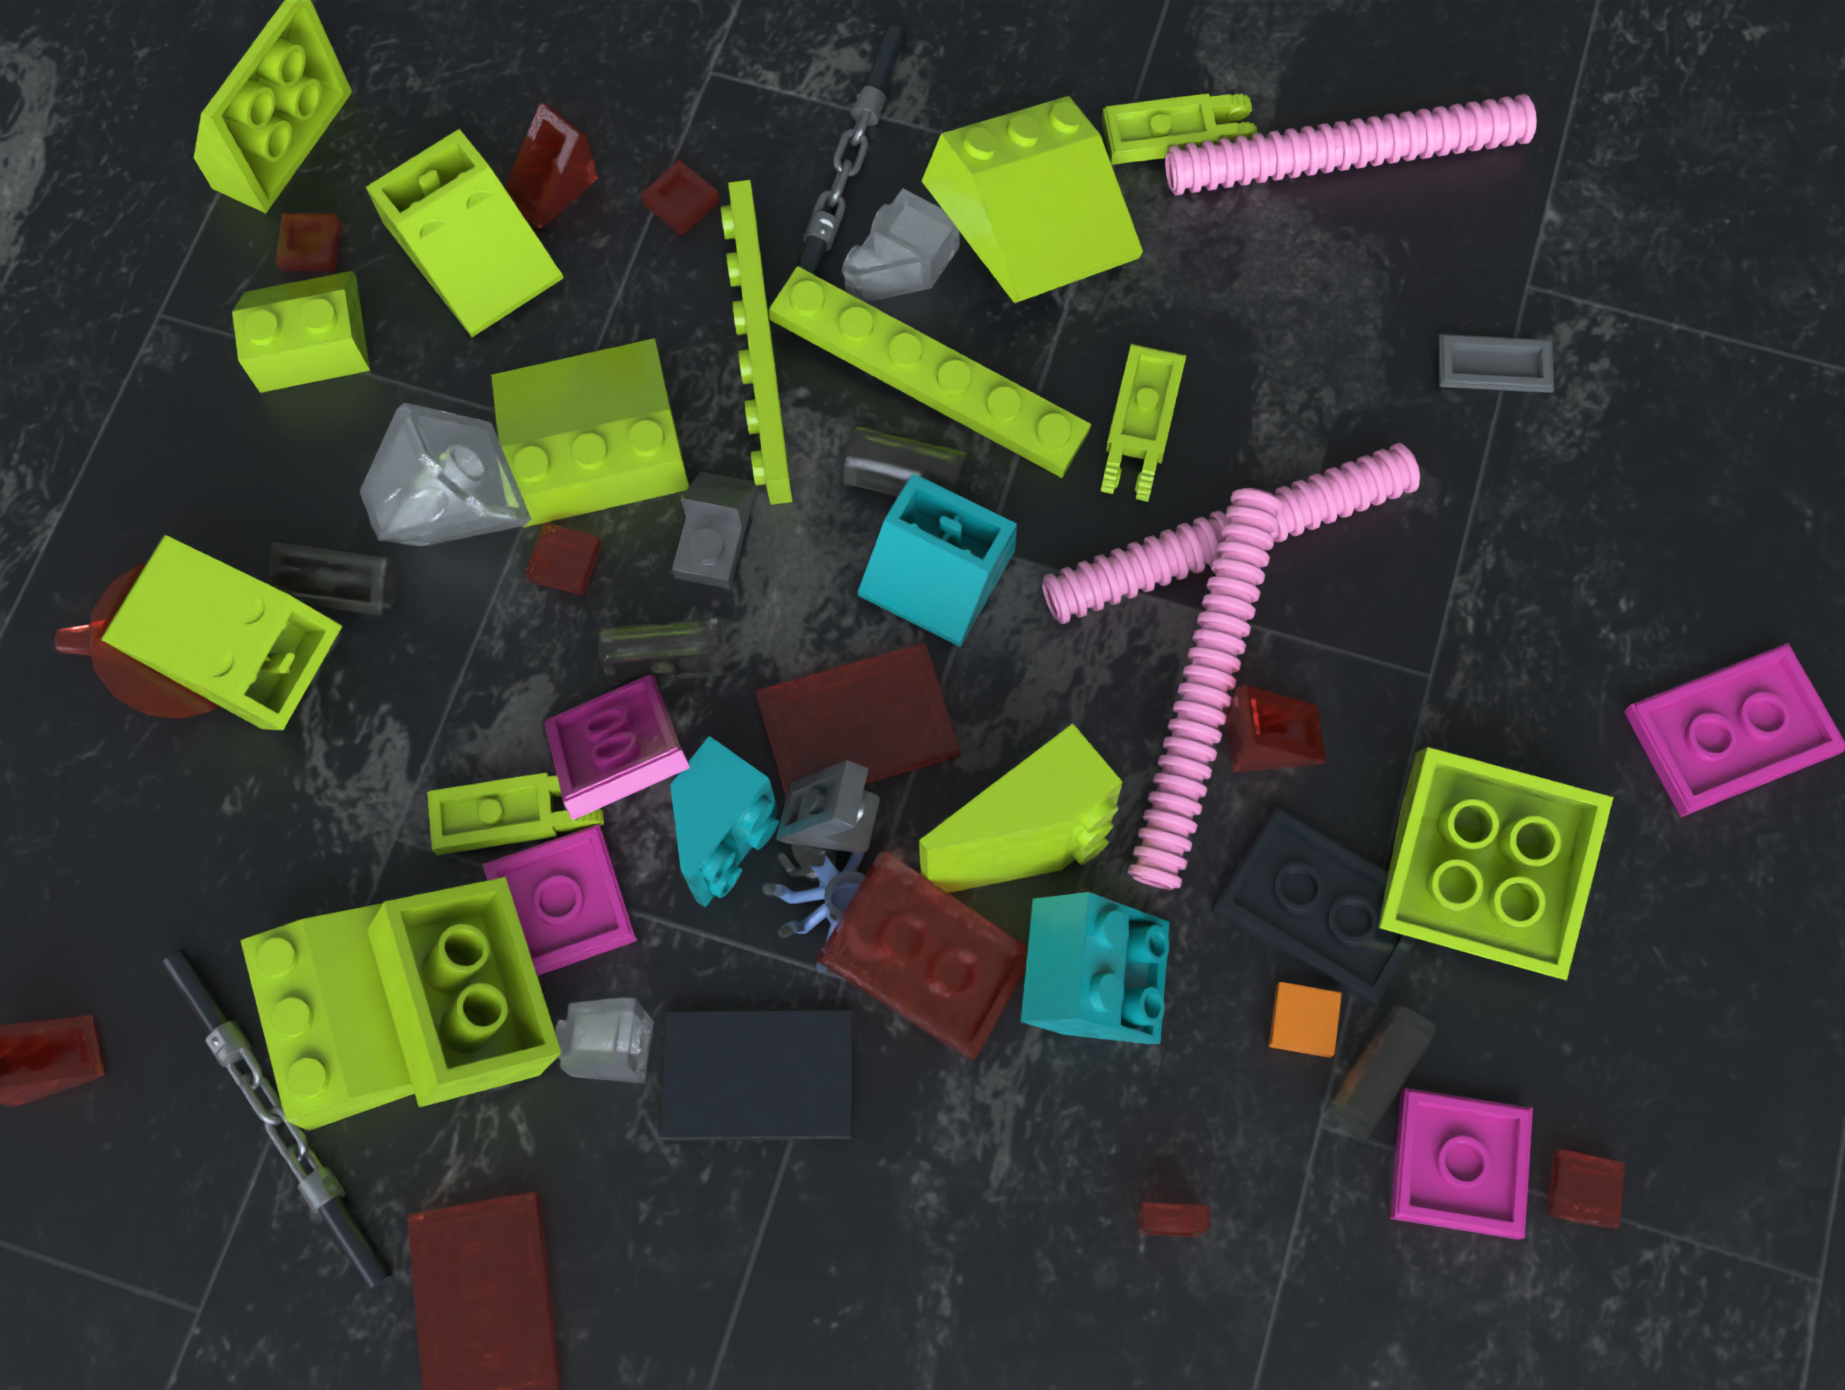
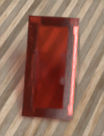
[504,103,598,228]
[1226,685,1326,772]
[0,1015,105,1108]

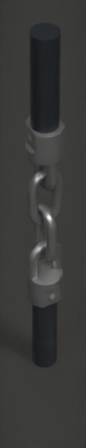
[796,25,906,276]
[162,949,392,1291]

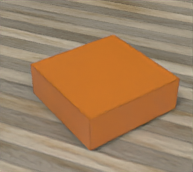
[1268,982,1342,1058]

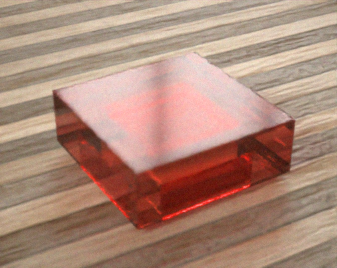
[641,160,720,236]
[276,213,342,272]
[525,523,602,595]
[1548,1149,1625,1230]
[1138,1202,1210,1237]

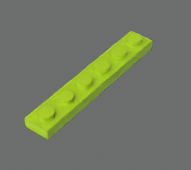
[721,180,793,505]
[769,266,1091,478]

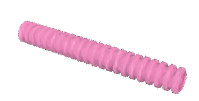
[1165,94,1537,196]
[1042,443,1420,624]
[1128,488,1284,890]

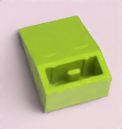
[366,129,563,337]
[100,535,342,730]

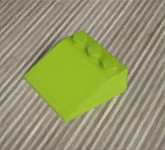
[194,0,352,214]
[922,96,1143,303]
[491,338,689,528]
[919,724,1123,897]
[1378,747,1614,980]
[240,903,415,1131]

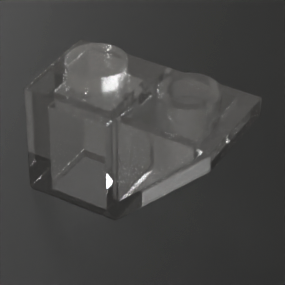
[842,189,959,303]

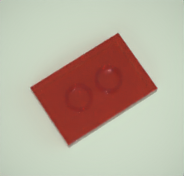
[755,643,960,797]
[816,852,1028,1060]
[407,1192,562,1390]

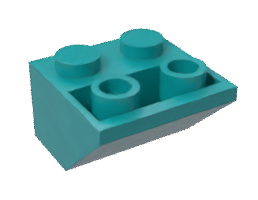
[858,473,1017,647]
[670,736,779,908]
[1021,892,1170,1044]

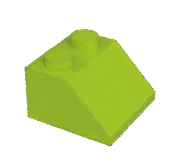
[232,271,370,393]

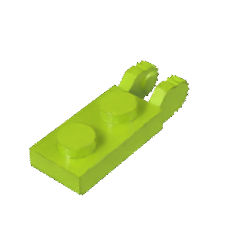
[1102,93,1258,165]
[1101,344,1186,502]
[427,772,604,855]

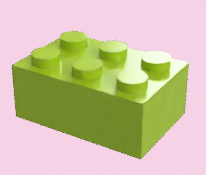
[367,877,561,1107]

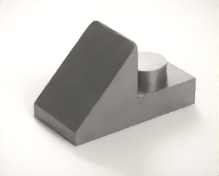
[672,471,757,589]
[776,760,880,853]

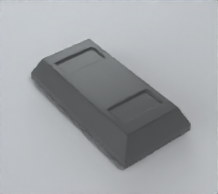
[1438,334,1554,393]

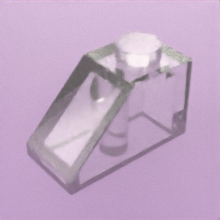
[555,997,653,1084]

